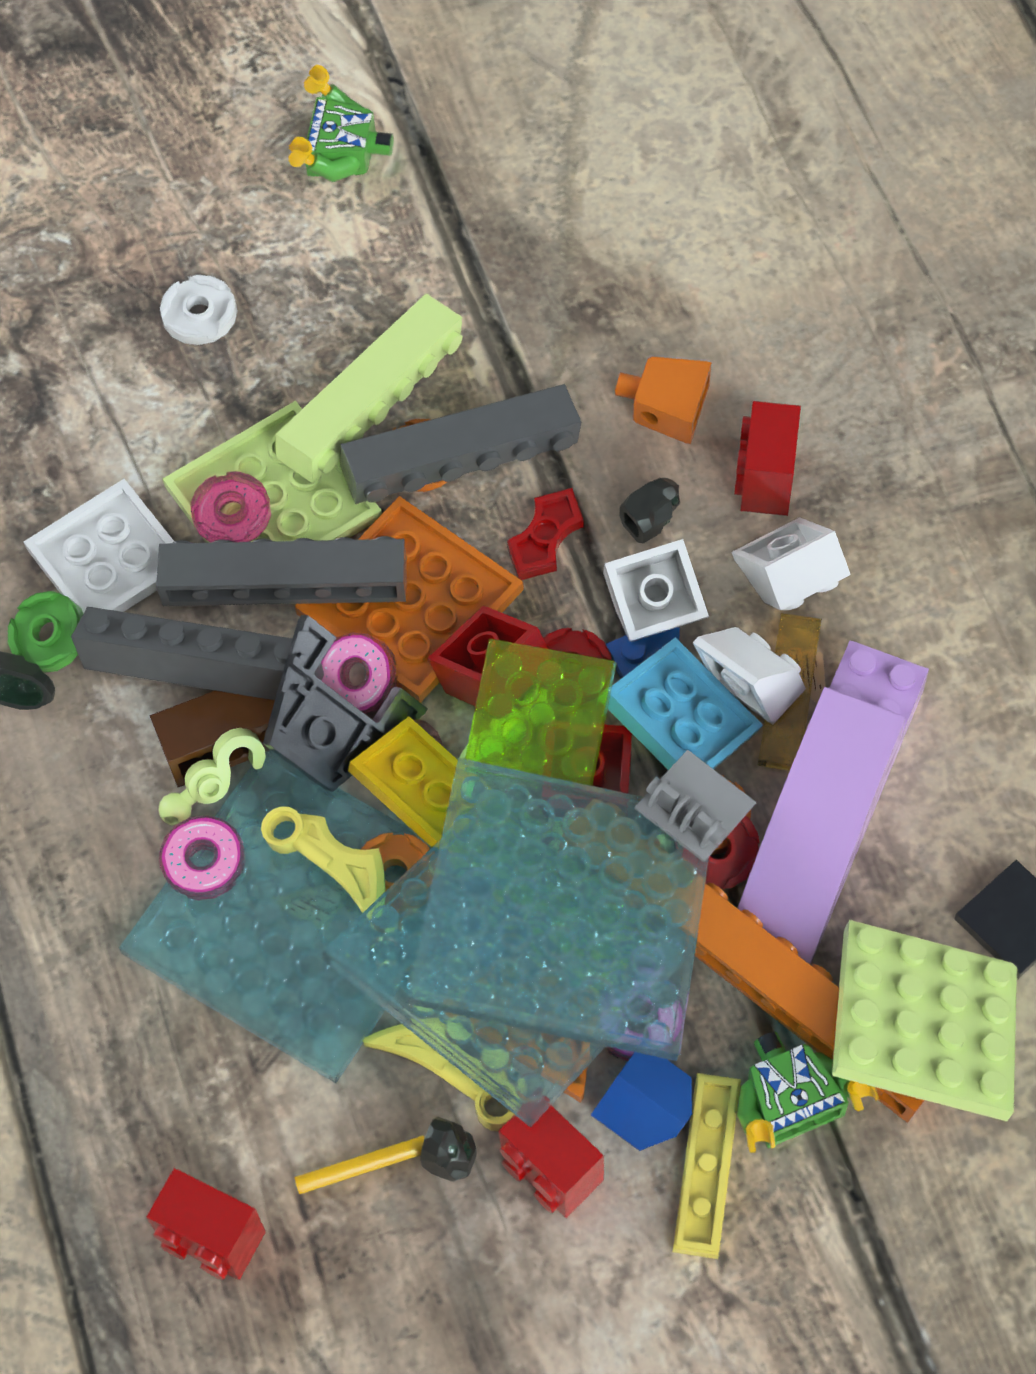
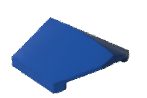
[590,1042,692,1151]

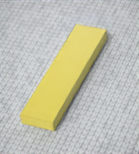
[673,1073,741,1259]

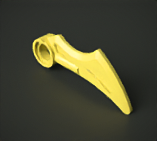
[261,807,385,931]
[363,1020,520,1131]

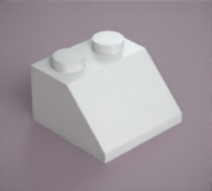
[732,517,851,611]
[603,539,709,642]
[693,627,806,725]

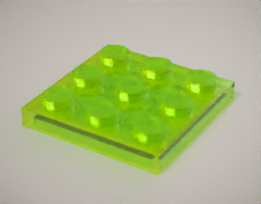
[464,638,617,790]

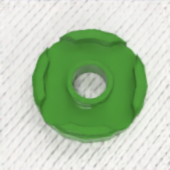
[8,591,83,673]

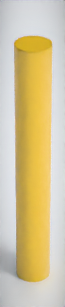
[294,1135,425,1195]

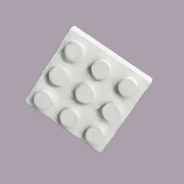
[24,479,174,614]

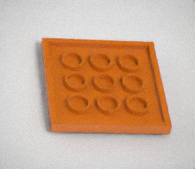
[295,496,524,703]

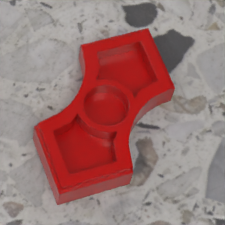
[507,488,584,580]

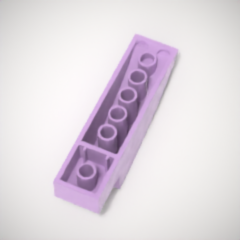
[738,640,929,965]

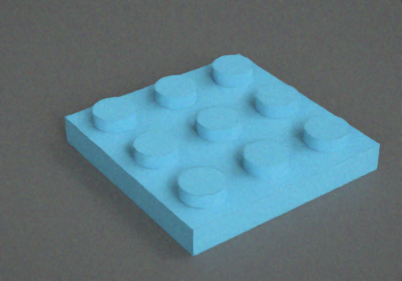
[599,637,763,770]

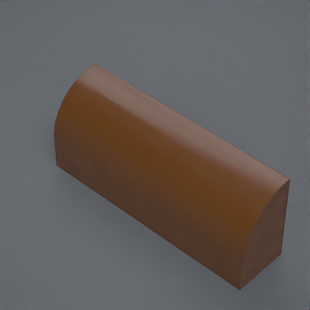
[149,691,275,787]

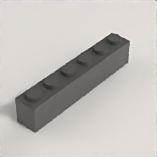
[340,384,582,504]
[156,536,407,606]
[71,606,324,700]

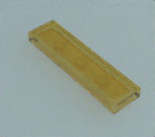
[758,613,822,770]

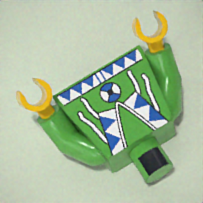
[288,65,394,182]
[737,1032,879,1153]

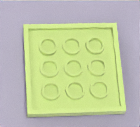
[163,401,382,543]
[832,920,1017,1121]

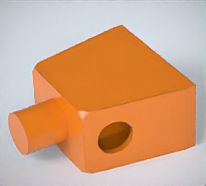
[615,356,712,444]

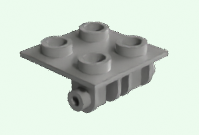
[634,749,756,862]

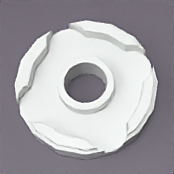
[160,275,237,345]

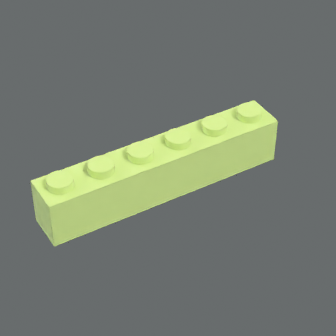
[275,293,463,483]

